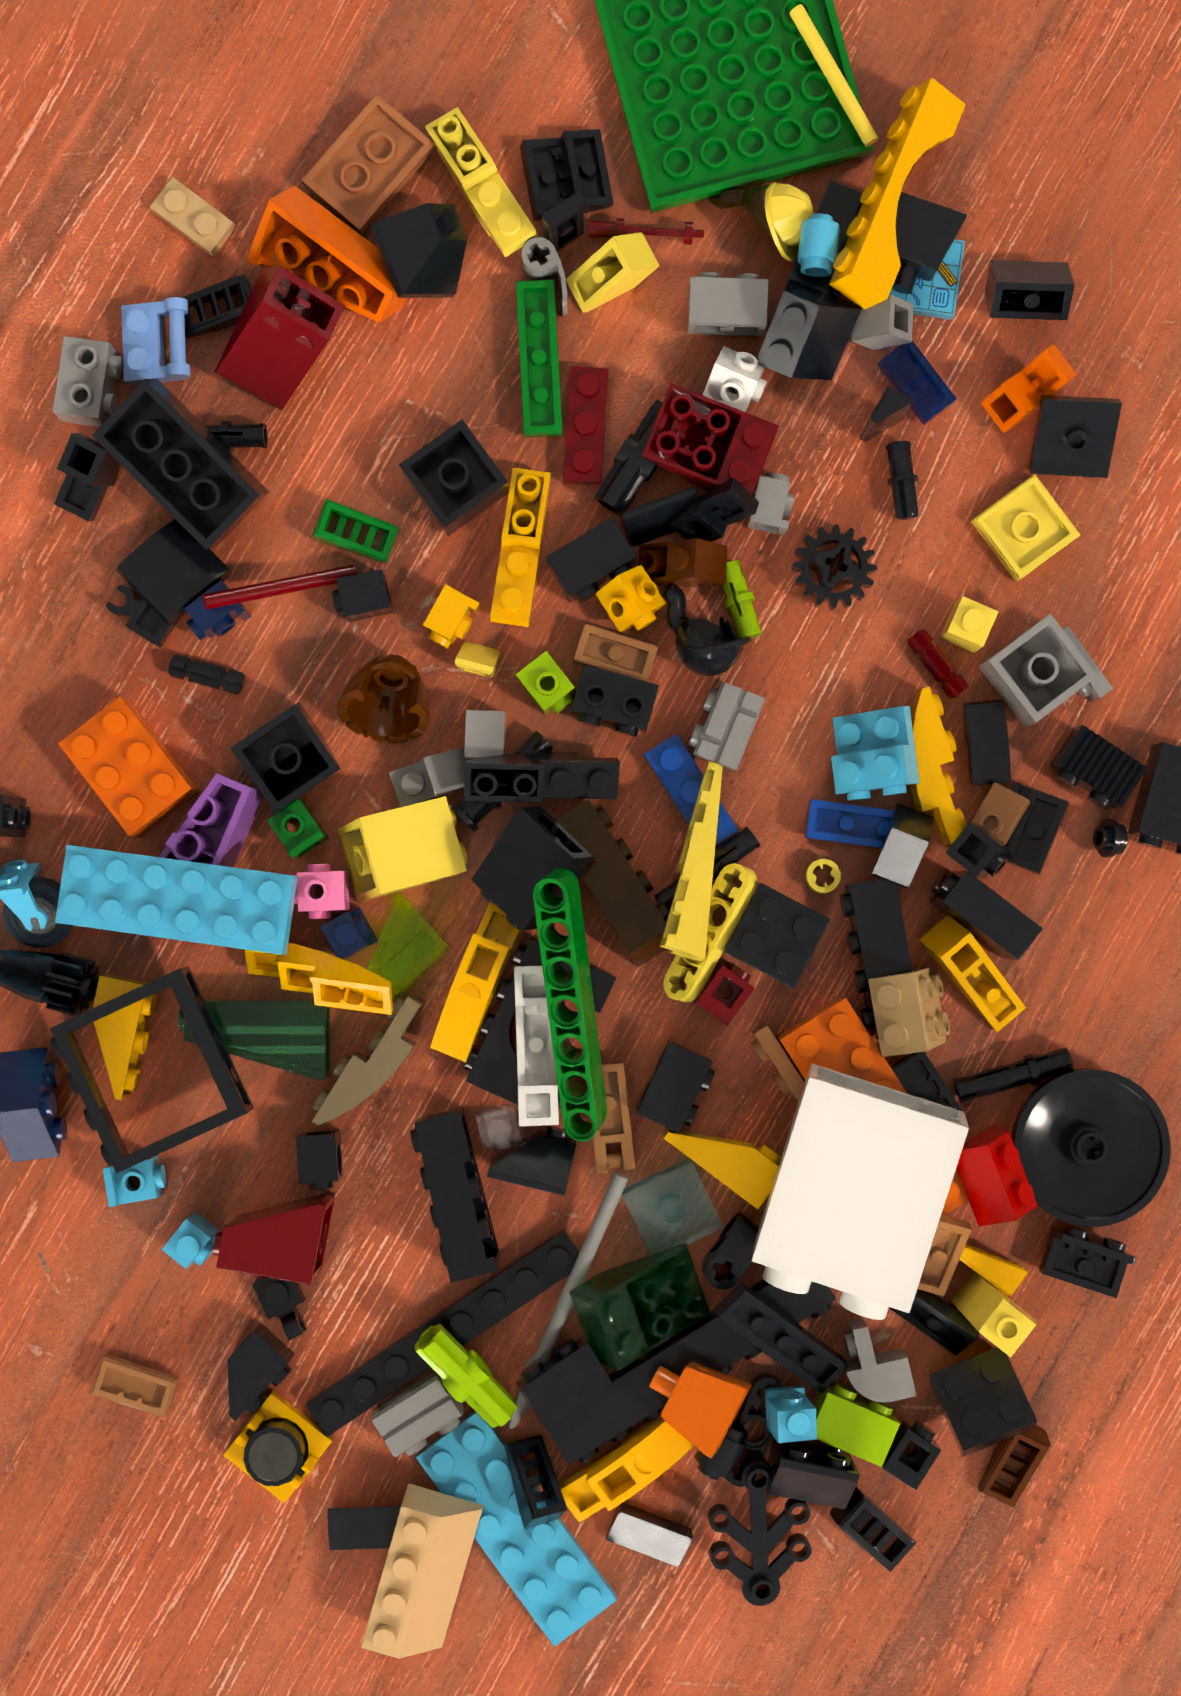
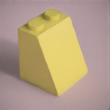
[337,796,467,903]

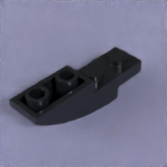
[463,752,620,802]

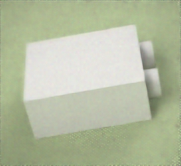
[752,1063,969,1320]

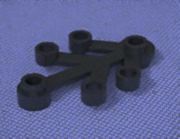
[707,1455,812,1606]

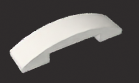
[514,966,559,1126]

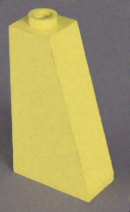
[951,1271,1037,1357]

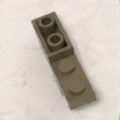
[312,995,424,1126]

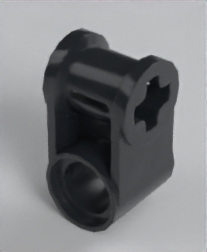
[702,1212,759,1290]

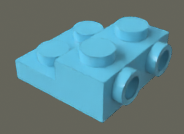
[831,706,920,801]

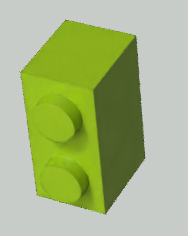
[814,1382,900,1467]

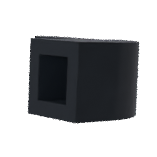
[54,433,120,521]

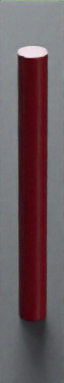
[202,564,356,610]

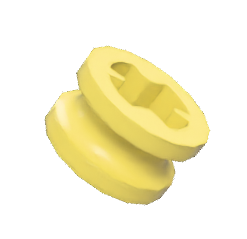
[805,859,841,894]

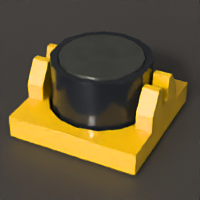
[223,1390,334,1503]

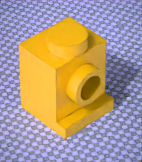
[423,584,482,649]

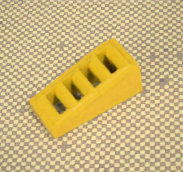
[959,1243,1028,1296]

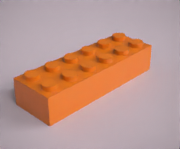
[775,995,968,1215]

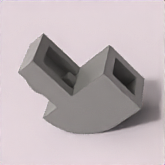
[844,1318,917,1403]

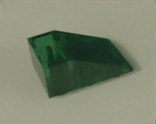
[569,1244,710,1371]

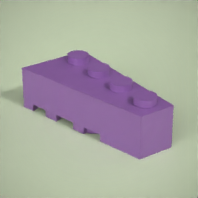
[159,773,264,867]

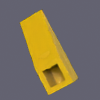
[93,974,157,1100]

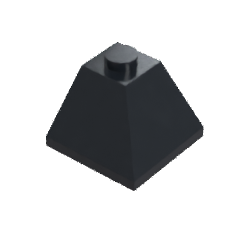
[370,203,467,298]
[487,1126,577,1196]

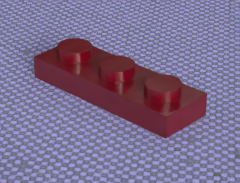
[563,366,609,486]

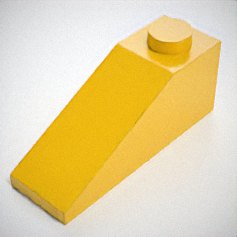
[919,915,1026,1033]
[663,1128,781,1209]

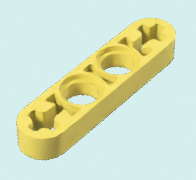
[663,863,757,1002]

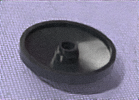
[1011,1068,1171,1227]

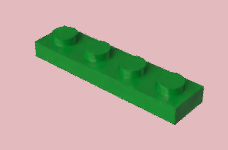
[516,280,563,438]

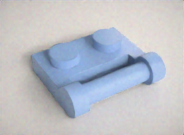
[121,297,190,385]

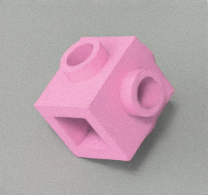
[294,864,350,919]

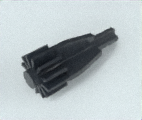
[0,949,99,1016]

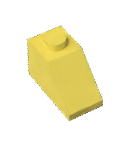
[566,232,660,313]

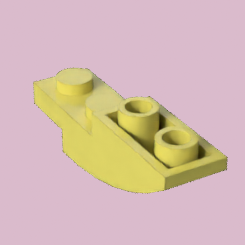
[425,107,538,257]

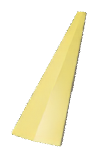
[660,761,723,961]

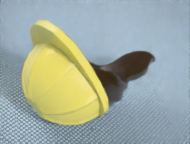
[708,182,814,261]

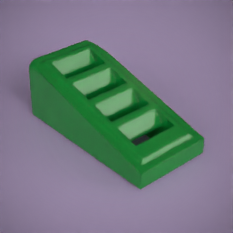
[311,499,399,564]

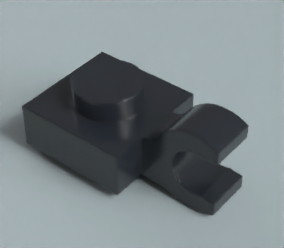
[252,1277,307,1340]

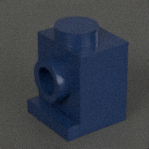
[184,580,251,640]
[321,907,379,960]

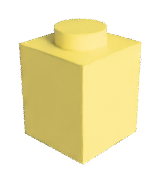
[939,596,999,653]

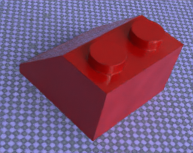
[956,1124,1038,1226]

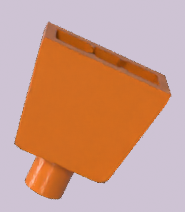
[649,1362,752,1458]

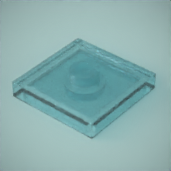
[622,1158,724,1260]

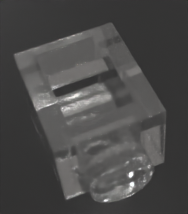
[475,1103,524,1150]

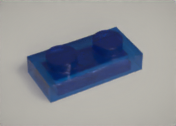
[878,340,957,425]

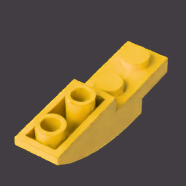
[490,468,551,627]
[909,686,967,845]
[430,902,521,1063]
[559,1416,694,1523]

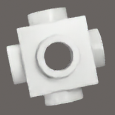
[703,346,767,412]

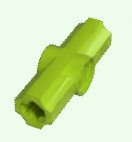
[415,1324,518,1428]

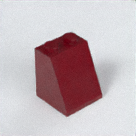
[213,1192,336,1285]

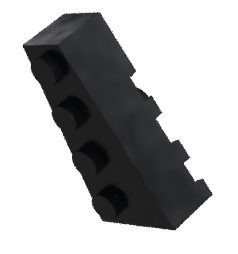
[410,1107,501,1283]

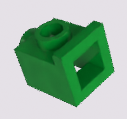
[267,798,329,859]

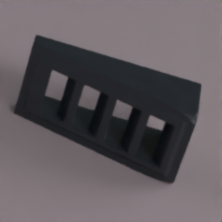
[181,274,252,339]
[505,1435,568,1529]
[830,1486,916,1572]

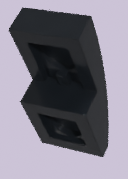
[670,478,759,542]
[963,699,1011,786]

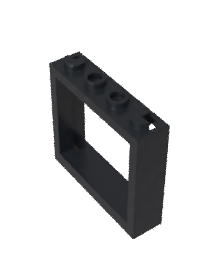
[50,966,254,1174]

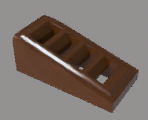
[978,1425,1051,1507]

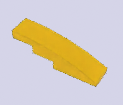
[245,942,393,1015]

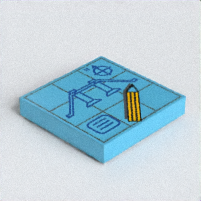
[889,239,965,320]

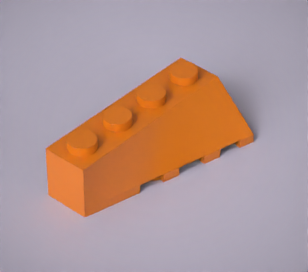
[246,185,407,323]

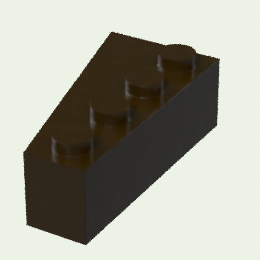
[556,799,669,968]

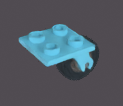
[0,860,73,948]

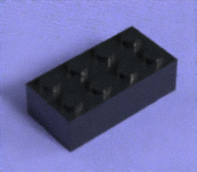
[92,379,269,550]

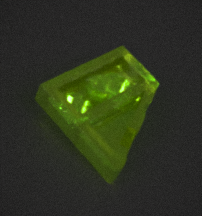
[367,892,451,1000]

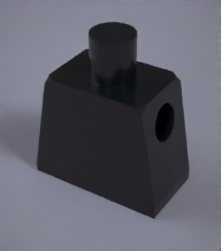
[892,192,967,294]

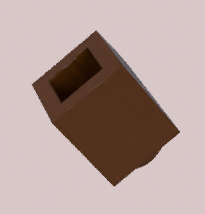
[638,538,727,587]

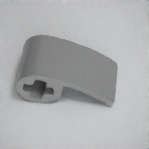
[521,237,568,317]

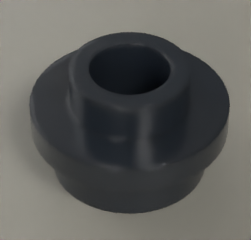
[1093,819,1128,858]

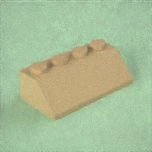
[361,1483,483,1659]

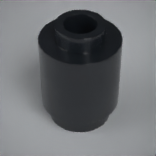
[695,1420,748,1480]

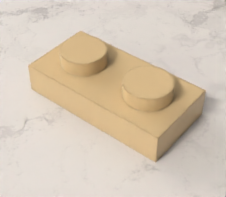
[150,177,236,257]

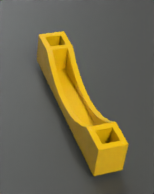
[829,77,966,310]

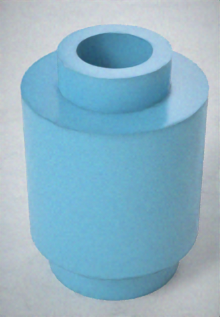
[797,213,840,277]

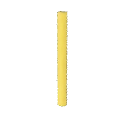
[789,4,879,147]

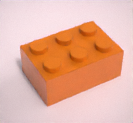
[58,696,200,838]

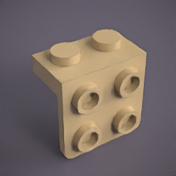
[868,966,950,1057]

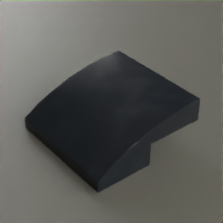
[520,129,614,221]
[117,519,230,625]

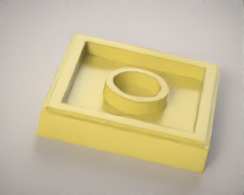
[971,474,1080,582]

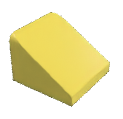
[455,642,500,679]

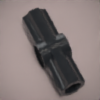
[594,399,663,516]

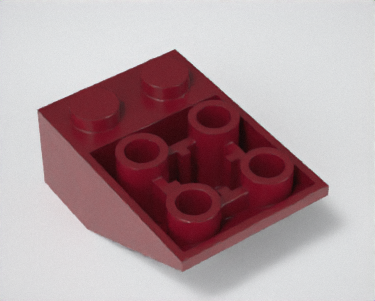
[214,265,345,410]
[642,383,779,495]

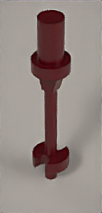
[589,218,704,245]

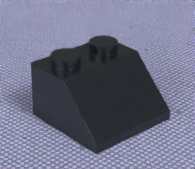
[757,278,862,380]
[230,702,341,813]

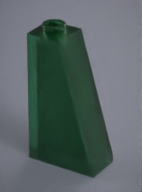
[178,999,330,1080]

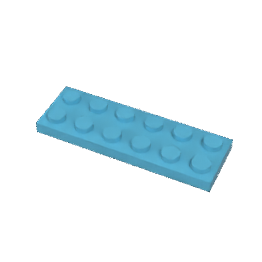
[55,845,298,955]
[416,1410,617,1647]

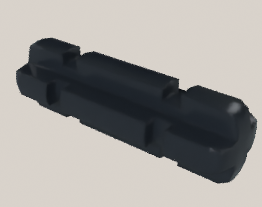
[168,655,245,694]

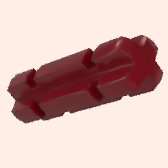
[908,629,968,698]

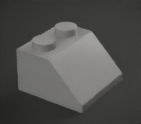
[978,613,1098,728]

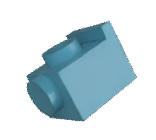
[102,1155,167,1207]
[161,1211,221,1269]
[765,1385,817,1443]

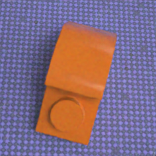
[981,344,1077,433]

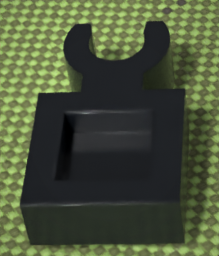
[106,585,181,648]

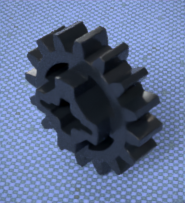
[791,525,877,611]

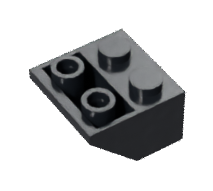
[766,1437,859,1509]

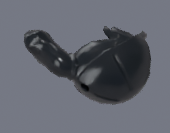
[663,583,752,676]

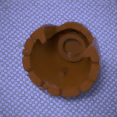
[337,654,430,743]

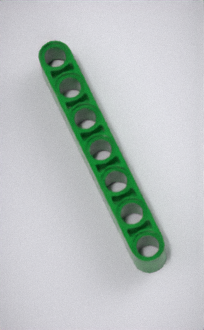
[533,868,607,1142]

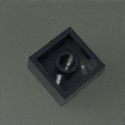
[399,419,509,536]
[723,883,831,988]
[930,1347,1037,1457]

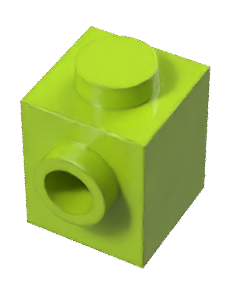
[515,651,575,715]

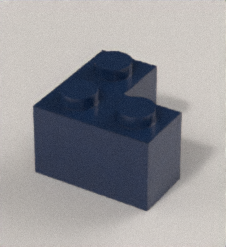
[0,1047,67,1162]

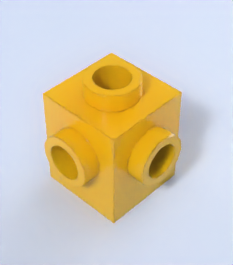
[595,565,666,632]

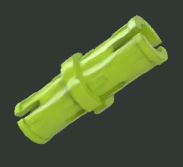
[723,560,763,639]

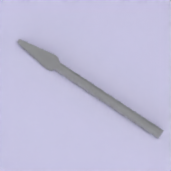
[508,1171,629,1429]

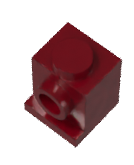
[694,963,754,1026]

